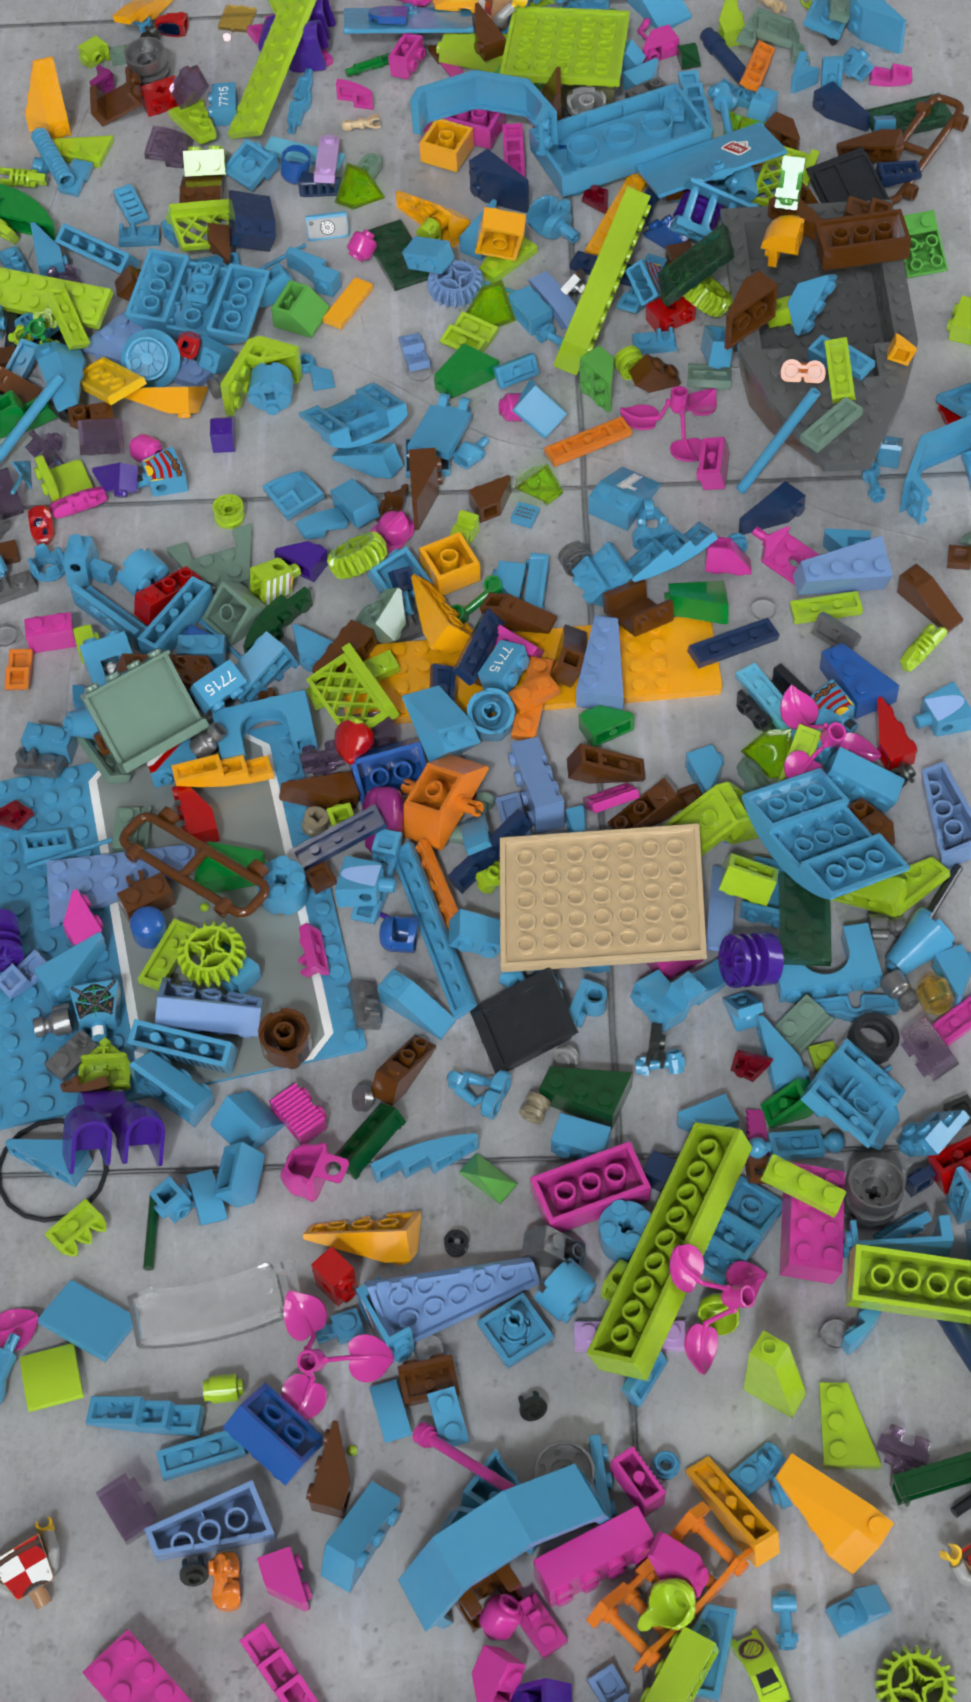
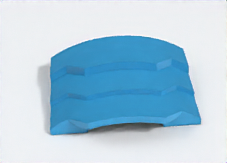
[299,382,408,448]
[800,1038,906,1150]

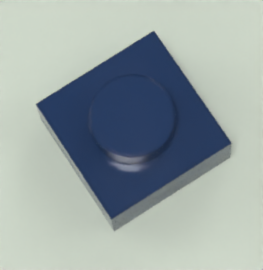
[388,566,413,592]
[905,1165,936,1198]

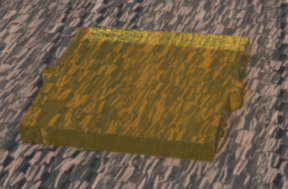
[218,5,257,33]

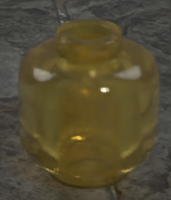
[916,976,954,1015]

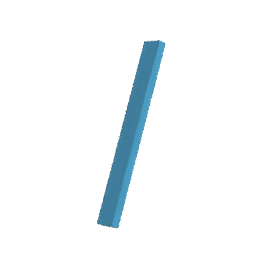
[396,841,477,1019]

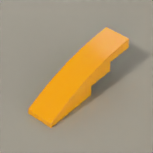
[113,0,173,25]
[171,754,274,787]

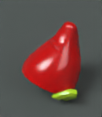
[334,716,374,765]

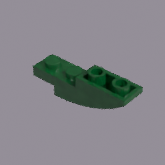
[243,586,313,653]

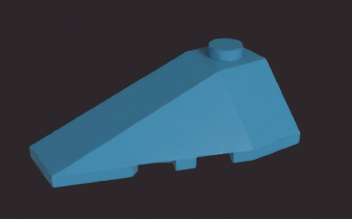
[33,341,87,412]

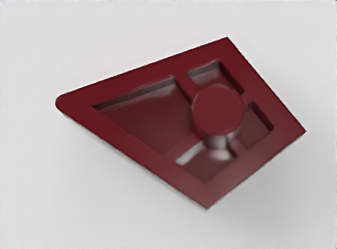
[582,185,608,214]
[0,800,35,831]
[730,1049,774,1082]

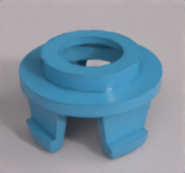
[28,543,65,582]

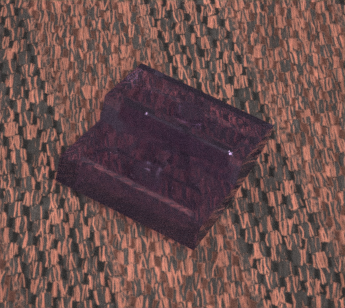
[144,126,194,169]

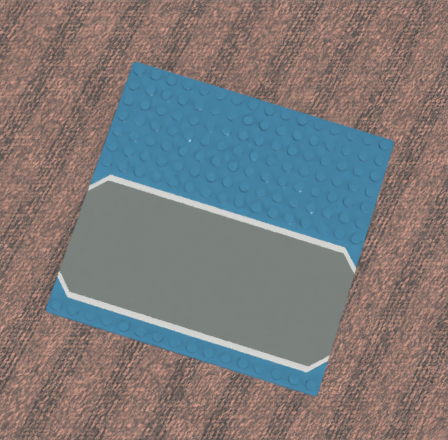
[0,723,367,1130]

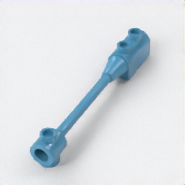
[708,82,758,203]

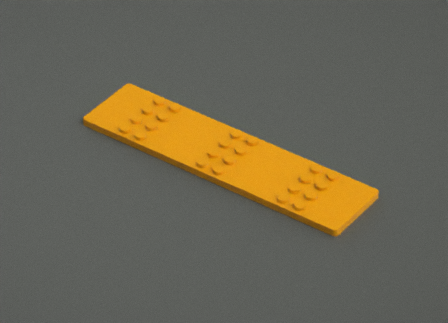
[344,617,722,726]

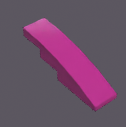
[502,123,525,177]
[239,1622,318,1702]

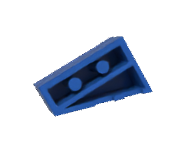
[819,643,900,720]

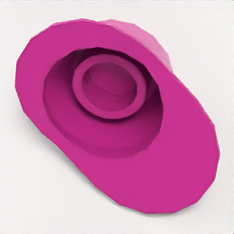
[370,511,414,557]

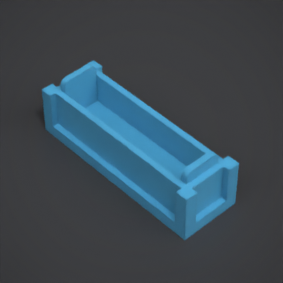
[524,553,549,610]

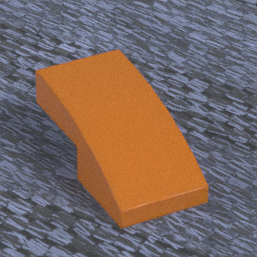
[5,649,34,691]

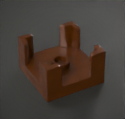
[455,1563,522,1633]

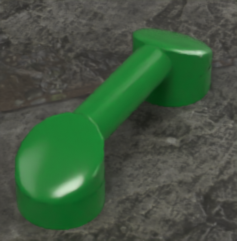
[451,575,503,624]

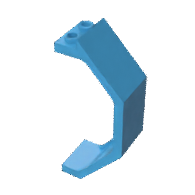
[410,70,558,156]
[899,415,971,525]
[398,1464,610,1632]

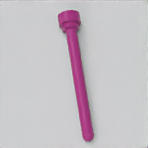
[412,1422,515,1491]

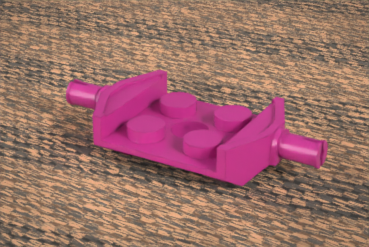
[752,526,819,585]

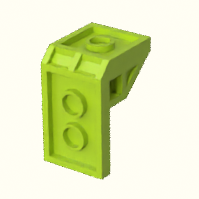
[220,335,303,416]
[663,782,759,857]

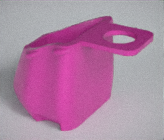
[280,1142,349,1202]

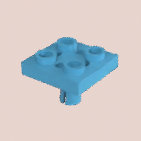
[477,1293,554,1369]

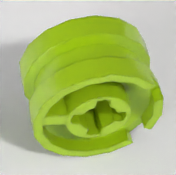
[614,345,644,380]
[212,494,245,529]

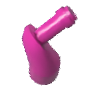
[637,18,651,41]

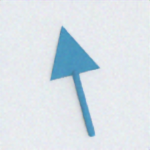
[11,461,32,495]

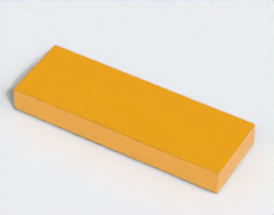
[323,277,373,330]

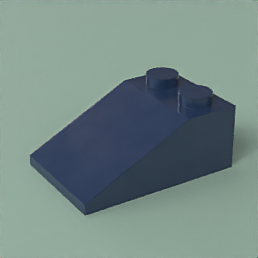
[469,149,529,213]
[229,190,276,252]

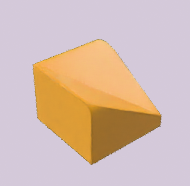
[887,333,917,366]

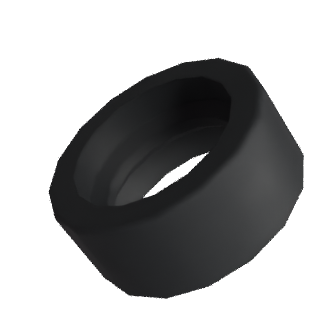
[847,1013,900,1064]

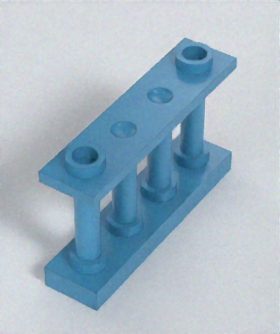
[669,177,760,254]

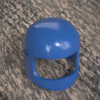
[280,145,311,185]
[130,906,168,949]
[379,916,418,953]

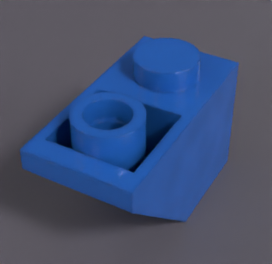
[643,214,689,249]

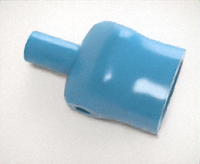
[452,436,489,469]

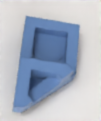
[586,1663,630,1702]

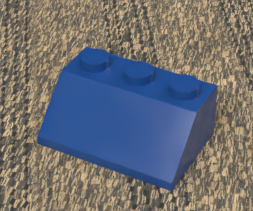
[349,737,426,805]
[222,1382,324,1486]

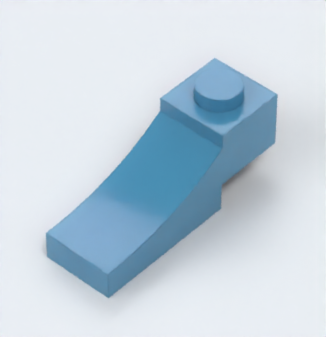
[286,247,341,298]
[808,335,875,381]
[666,959,727,1013]

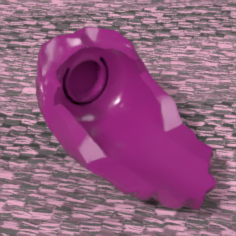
[362,786,405,853]

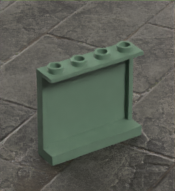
[80,648,209,773]

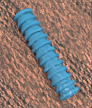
[31,127,74,188]

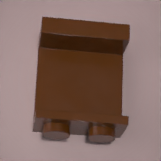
[90,66,142,127]
[602,579,674,637]

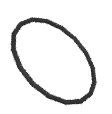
[0,1118,109,1223]

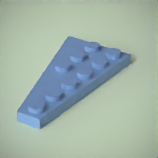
[81,312,212,387]
[46,844,197,929]
[364,1257,541,1343]

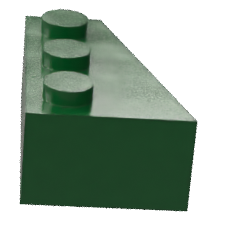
[539,1066,633,1130]

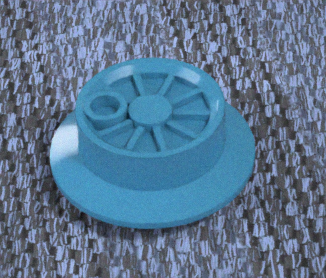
[121,329,180,388]

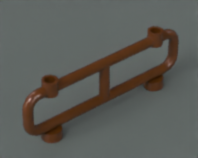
[889,94,969,205]
[119,806,270,918]

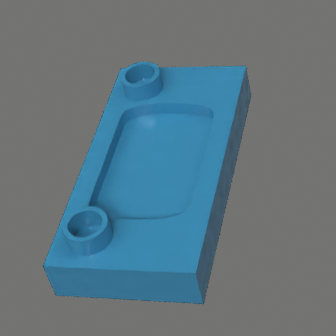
[529,83,712,197]

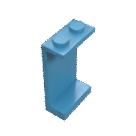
[843,1215,954,1264]

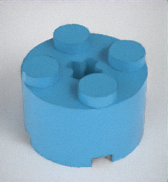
[248,362,294,415]
[117,548,169,597]
[467,688,515,742]
[257,855,308,915]
[598,1200,651,1263]
[534,1258,597,1324]

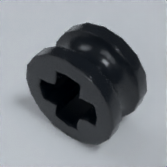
[444,1230,468,1257]

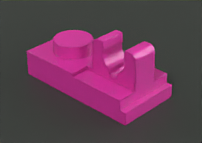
[494,625,544,659]
[298,923,330,978]
[519,1593,568,1660]

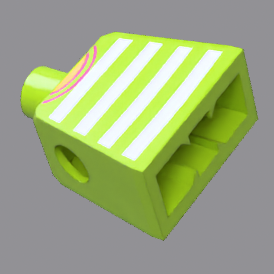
[249,558,301,606]

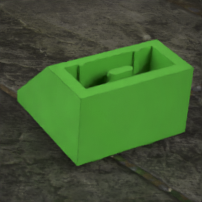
[271,280,330,338]
[579,345,614,413]

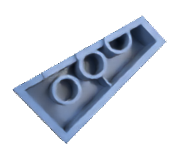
[793,536,893,595]
[576,615,623,710]
[507,737,564,834]
[921,761,971,869]
[155,977,263,1038]
[144,1480,276,1562]

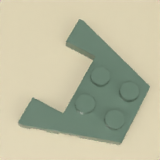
[736,7,810,63]
[166,523,253,595]

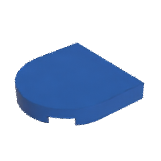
[368,6,409,25]

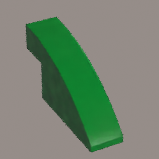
[0,184,57,241]
[0,390,58,439]

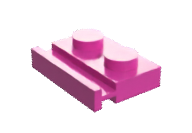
[582,783,640,813]

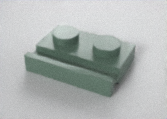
[687,363,732,390]
[112,807,152,853]
[774,994,834,1056]

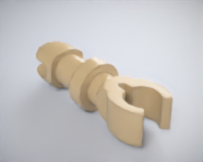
[757,0,786,14]
[342,114,381,131]

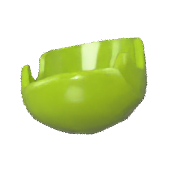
[697,1293,740,1335]

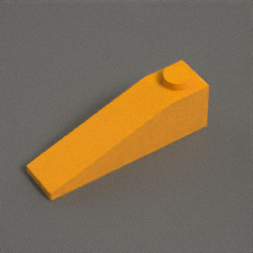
[685,1456,780,1568]

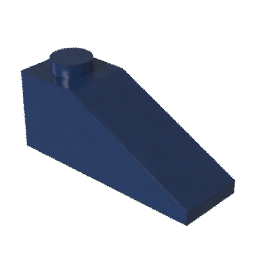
[812,81,871,132]
[738,481,806,535]

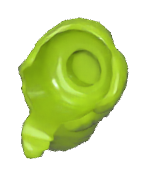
[637,1578,696,1632]

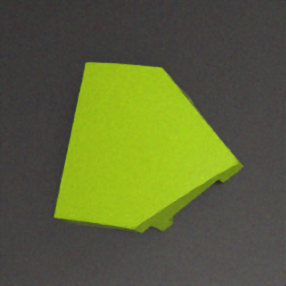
[78,1037,132,1091]

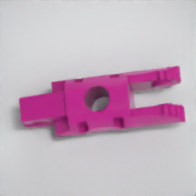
[49,486,107,519]

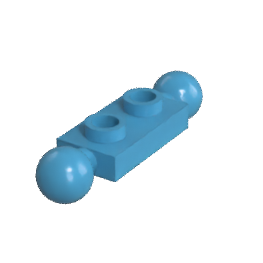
[749,1129,845,1160]

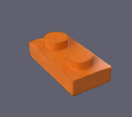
[507,672,560,715]

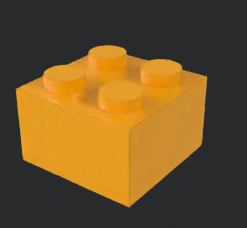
[419,119,474,172]
[475,207,526,261]
[419,532,481,596]

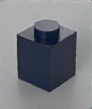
[643,1150,676,1193]

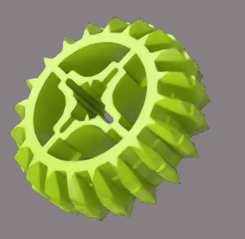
[678,268,732,317]
[327,532,388,579]
[177,921,246,988]
[874,1645,958,1702]

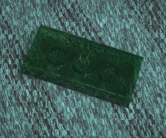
[866,93,952,134]
[367,219,429,291]
[657,223,734,307]
[778,872,832,966]

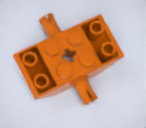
[401,755,489,851]

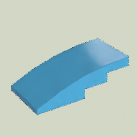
[625,521,718,582]
[703,1176,782,1285]

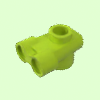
[476,860,500,894]

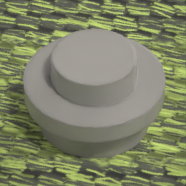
[554,1045,579,1068]

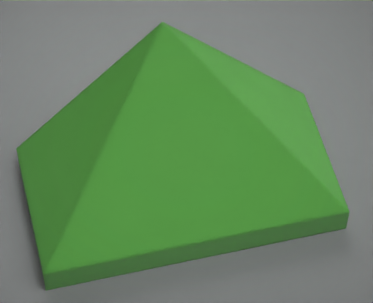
[459,1153,517,1204]

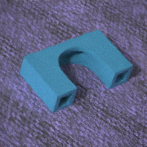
[212,690,318,761]
[775,923,882,1003]

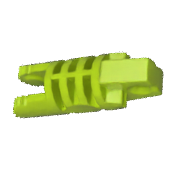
[0,167,48,188]
[900,624,948,672]

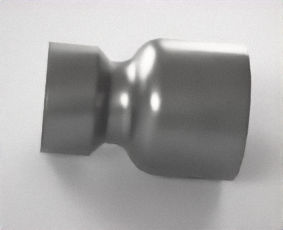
[189,722,227,758]
[866,914,906,940]
[880,970,920,1012]
[33,1002,74,1038]

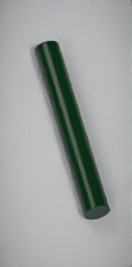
[143,1196,159,1271]

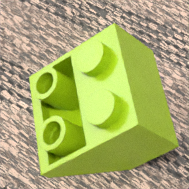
[719,853,779,906]

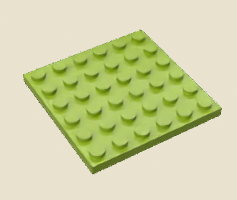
[499,6,630,87]

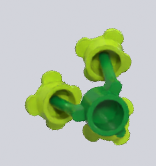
[8,308,60,345]

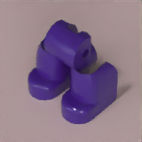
[258,0,336,73]
[62,1089,165,1174]

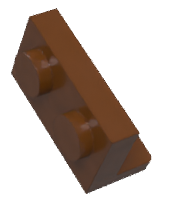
[397,1353,460,1407]

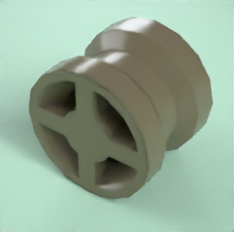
[301,806,329,837]
[519,1092,551,1124]

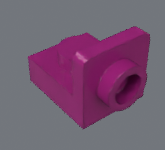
[89,65,115,94]

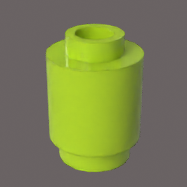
[203,1373,244,1404]

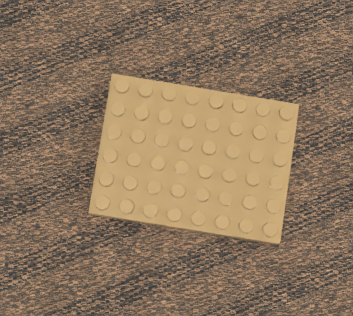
[500,824,707,972]

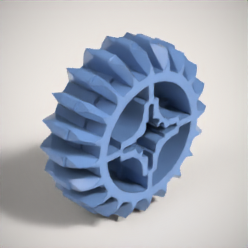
[427,258,484,309]

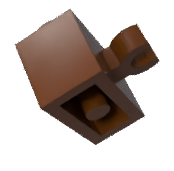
[117,870,175,924]

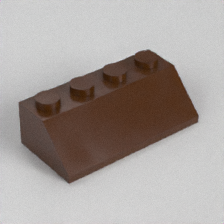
[814,209,911,271]

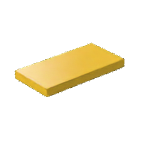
[80,357,147,405]

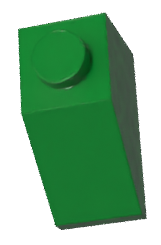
[579,705,635,747]
[760,1078,815,1128]

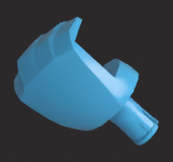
[526,195,581,244]

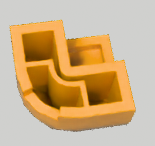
[761,215,805,268]

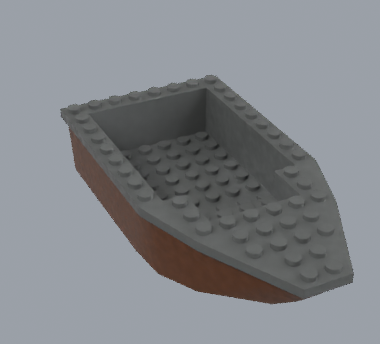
[720,199,918,472]

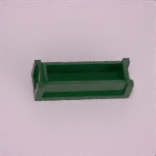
[332,1103,406,1180]
[890,1452,971,1507]

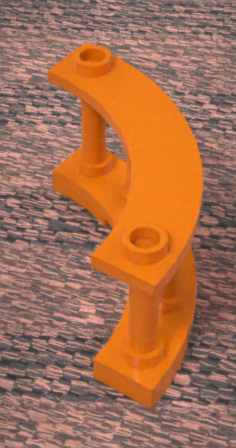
[586,1501,754,1673]

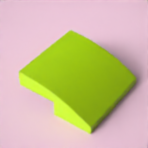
[439,311,500,352]
[19,1343,84,1412]

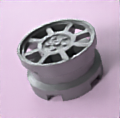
[558,541,593,576]

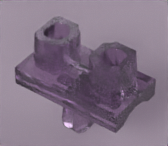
[25,429,64,468]
[299,739,346,776]
[876,1424,930,1475]

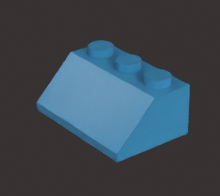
[129,1051,214,1127]

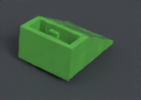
[903,210,948,279]

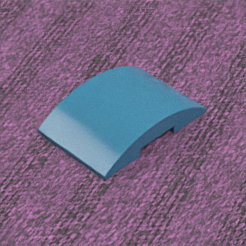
[124,248,271,345]
[742,768,910,900]

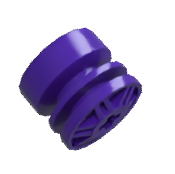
[673,183,725,231]
[0,909,24,972]
[718,932,784,988]

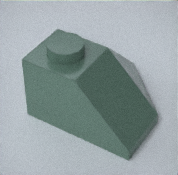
[355,587,406,643]

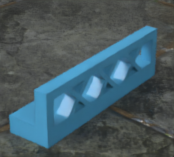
[70,584,147,651]

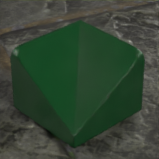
[677,43,701,70]

